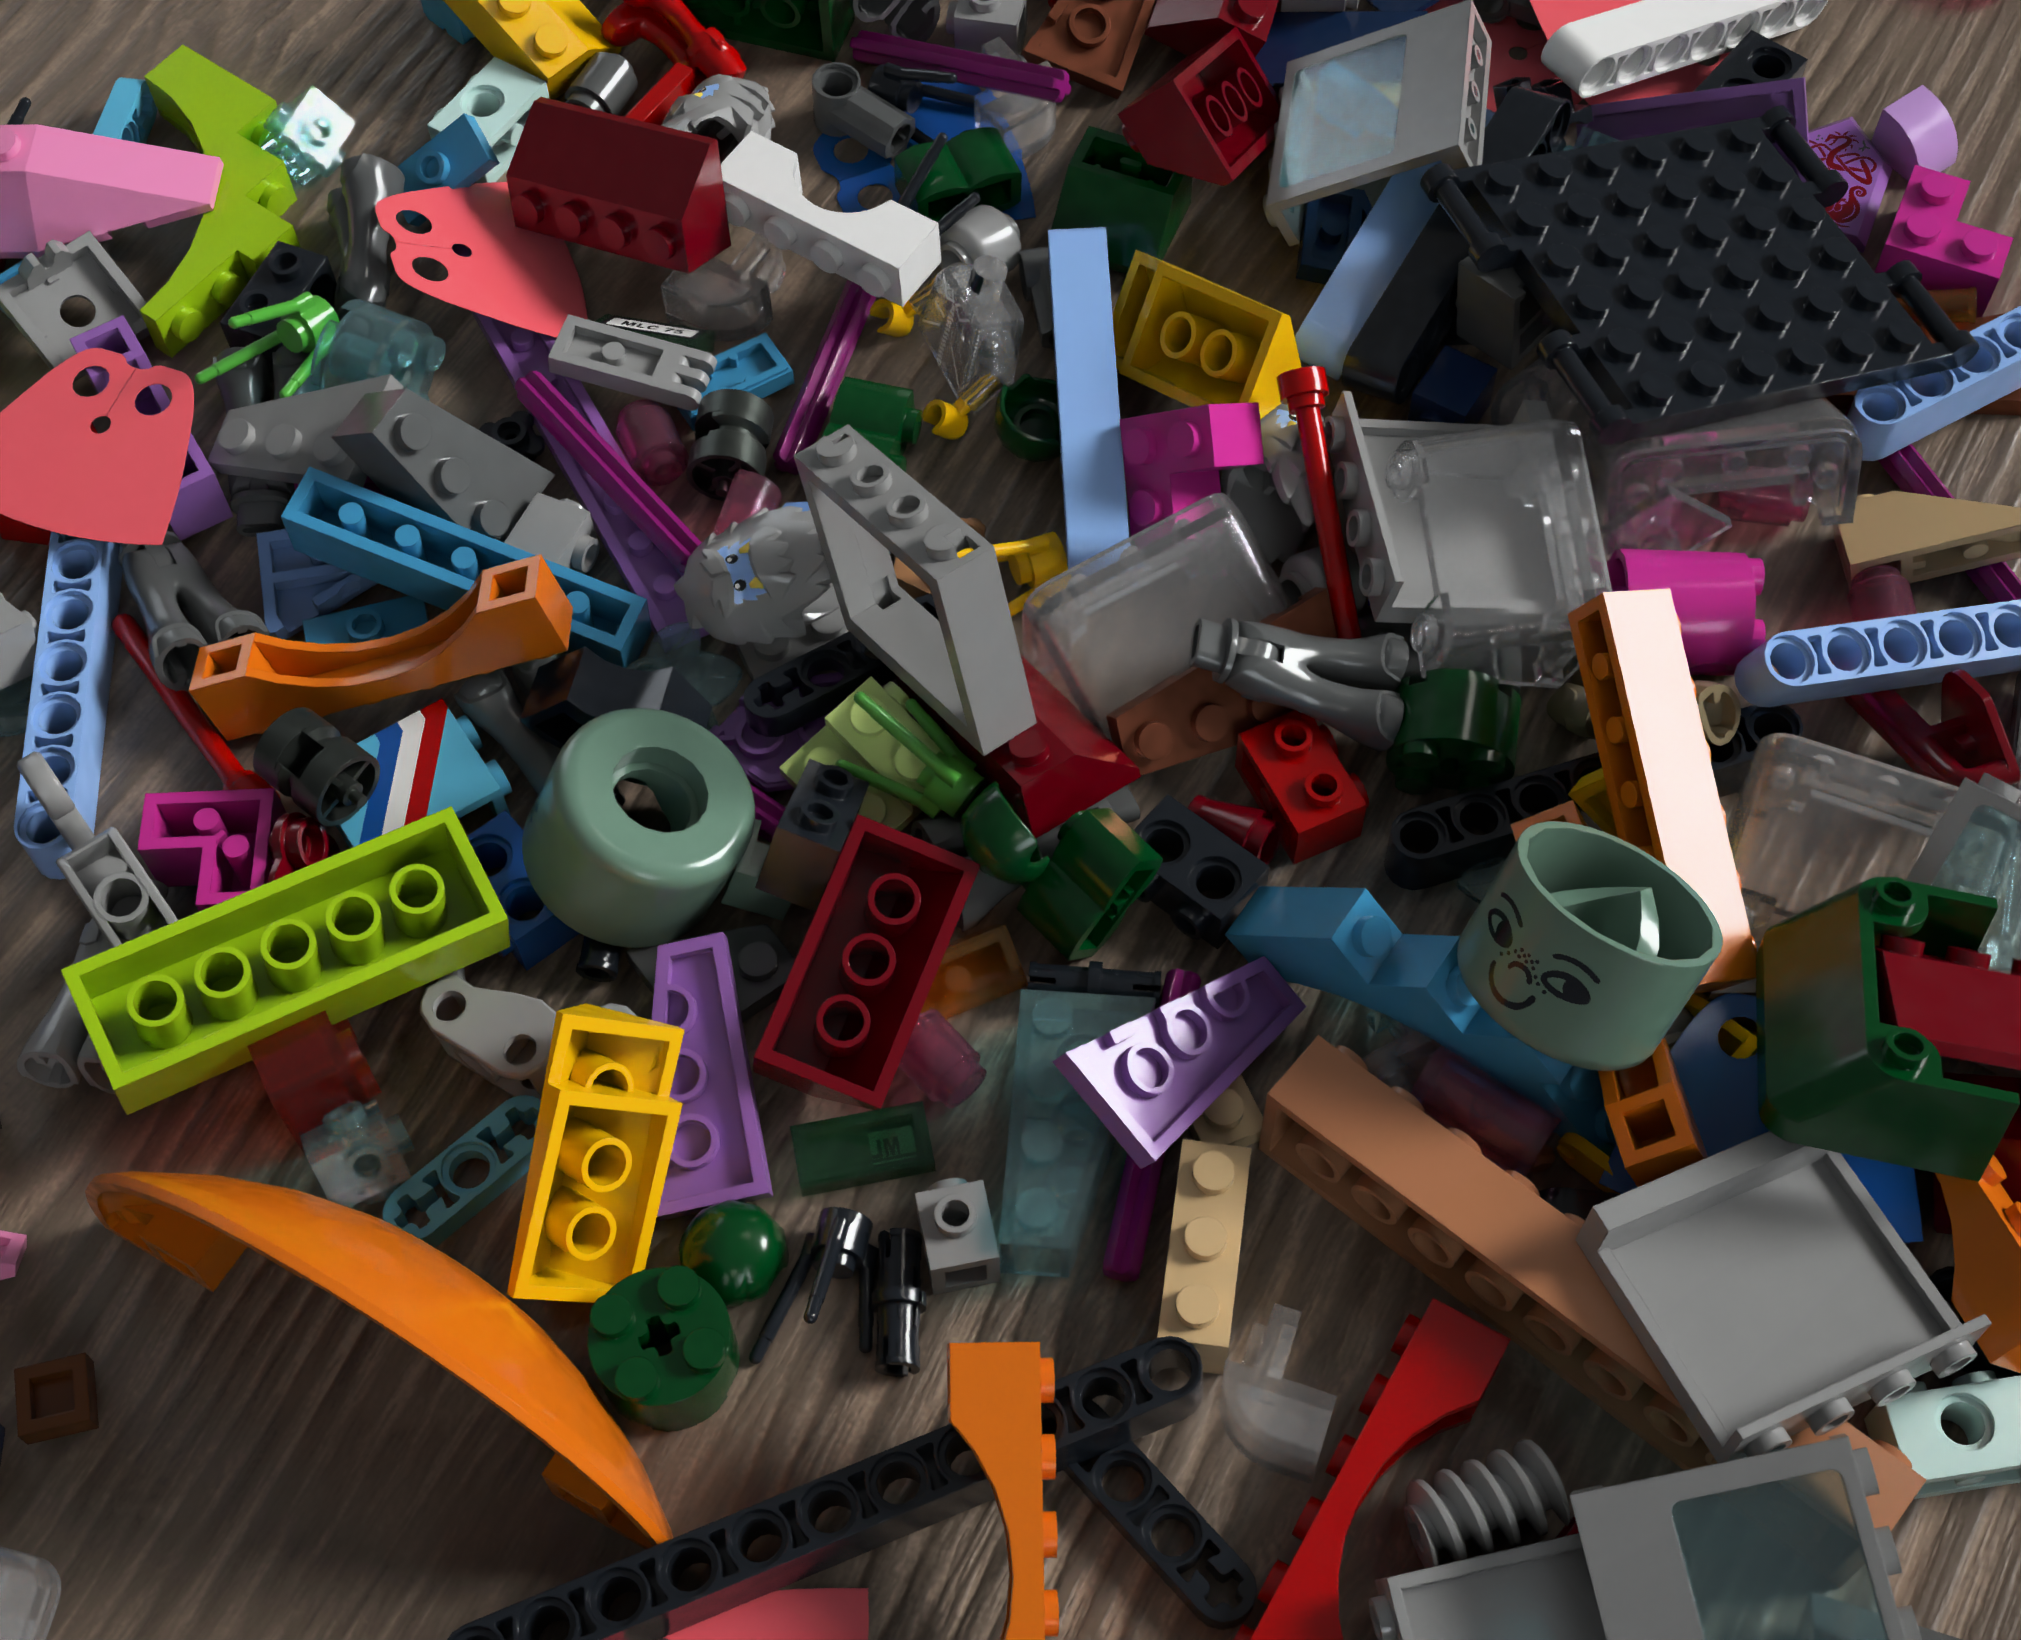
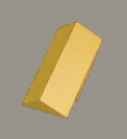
[1112,250,1301,420]
[507,1003,684,1303]

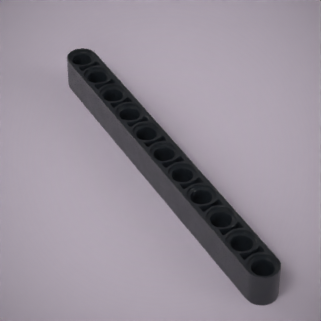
[447,1336,1203,1640]

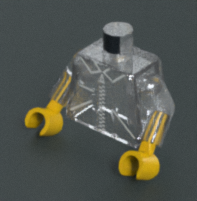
[870,255,1024,440]

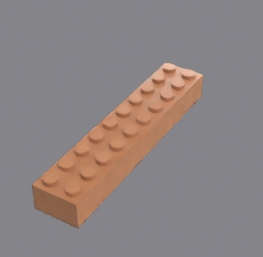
[1258,1035,1926,1588]

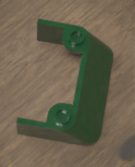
[1756,877,2020,1182]

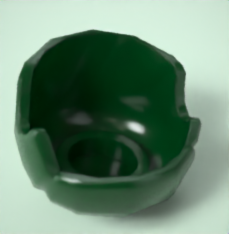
[994,373,1061,462]
[959,781,1050,885]
[679,1200,789,1307]

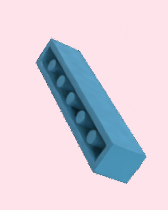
[281,466,652,669]

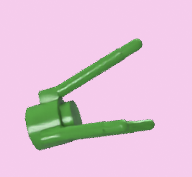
[194,291,340,398]
[835,691,985,819]

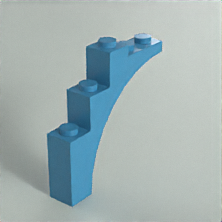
[1225,886,1617,1157]

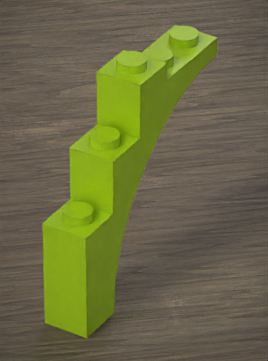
[140,44,301,358]

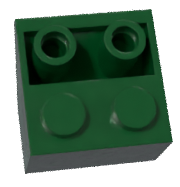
[1051,126,1193,274]

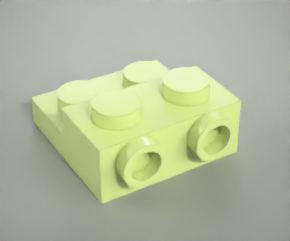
[779,676,954,831]

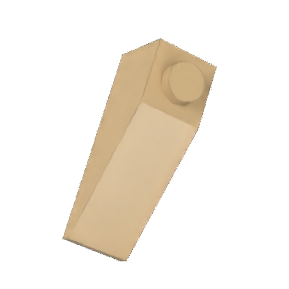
[1832,491,2021,597]

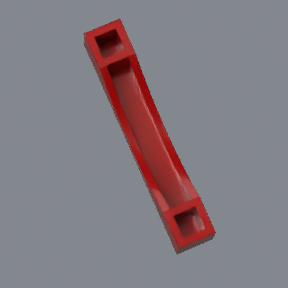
[1233,1298,1511,1640]

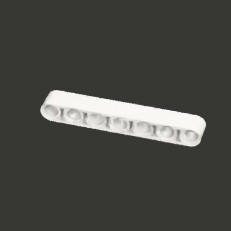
[1541,0,1828,98]

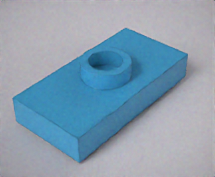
[397,113,500,227]
[677,332,795,431]
[302,596,430,644]

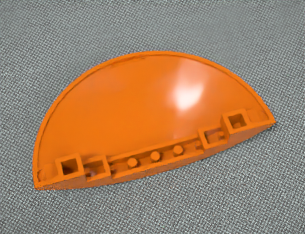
[85,1171,673,1550]

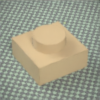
[1188,1074,1263,1147]

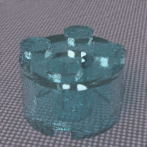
[311,299,446,401]

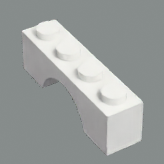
[721,131,942,307]

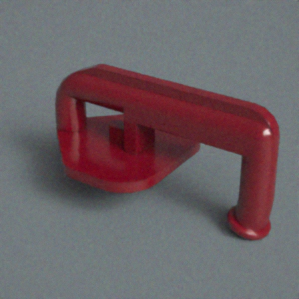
[1844,669,2021,793]

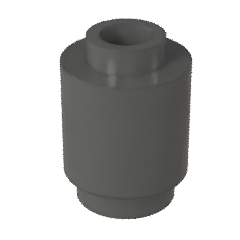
[565,52,638,115]

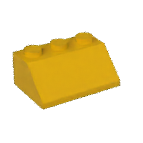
[443,0,622,100]

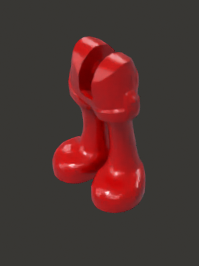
[601,0,747,87]

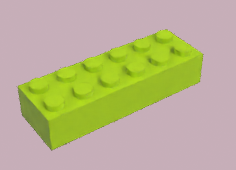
[61,806,510,1115]

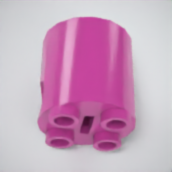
[1602,549,1766,676]

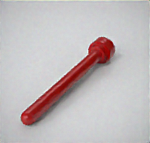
[1276,366,1362,639]
[111,613,281,800]

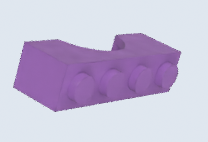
[69,315,233,541]

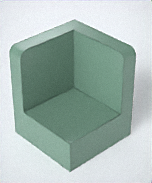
[721,819,791,921]

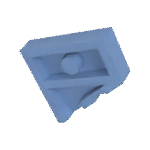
[256,529,378,640]

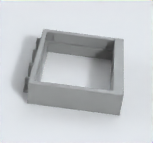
[793,424,1037,756]

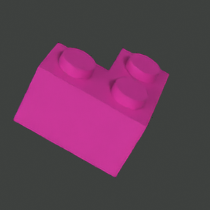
[1874,165,2013,320]
[1119,402,1264,541]
[137,788,287,911]

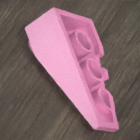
[0,124,224,259]

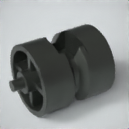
[686,389,774,502]
[253,707,380,827]

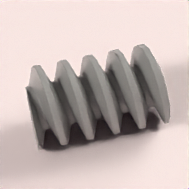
[1404,1439,1570,1568]

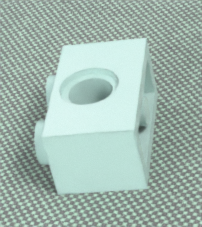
[427,56,550,183]
[1864,1370,2021,1499]

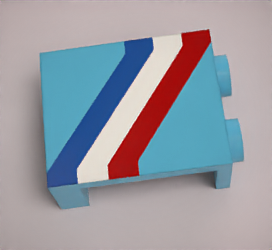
[336,698,512,848]

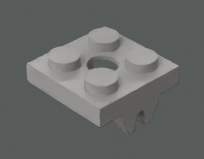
[0,231,150,382]

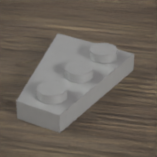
[207,374,403,487]

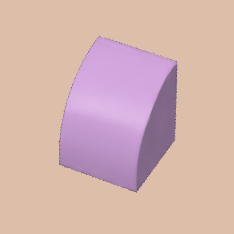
[1871,85,1958,181]

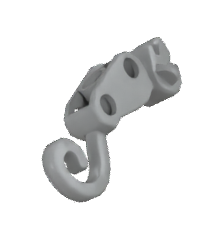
[16,751,178,948]
[420,968,637,1100]

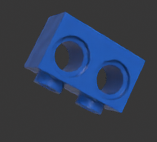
[467,810,580,971]

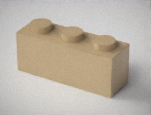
[1157,1139,1252,1375]

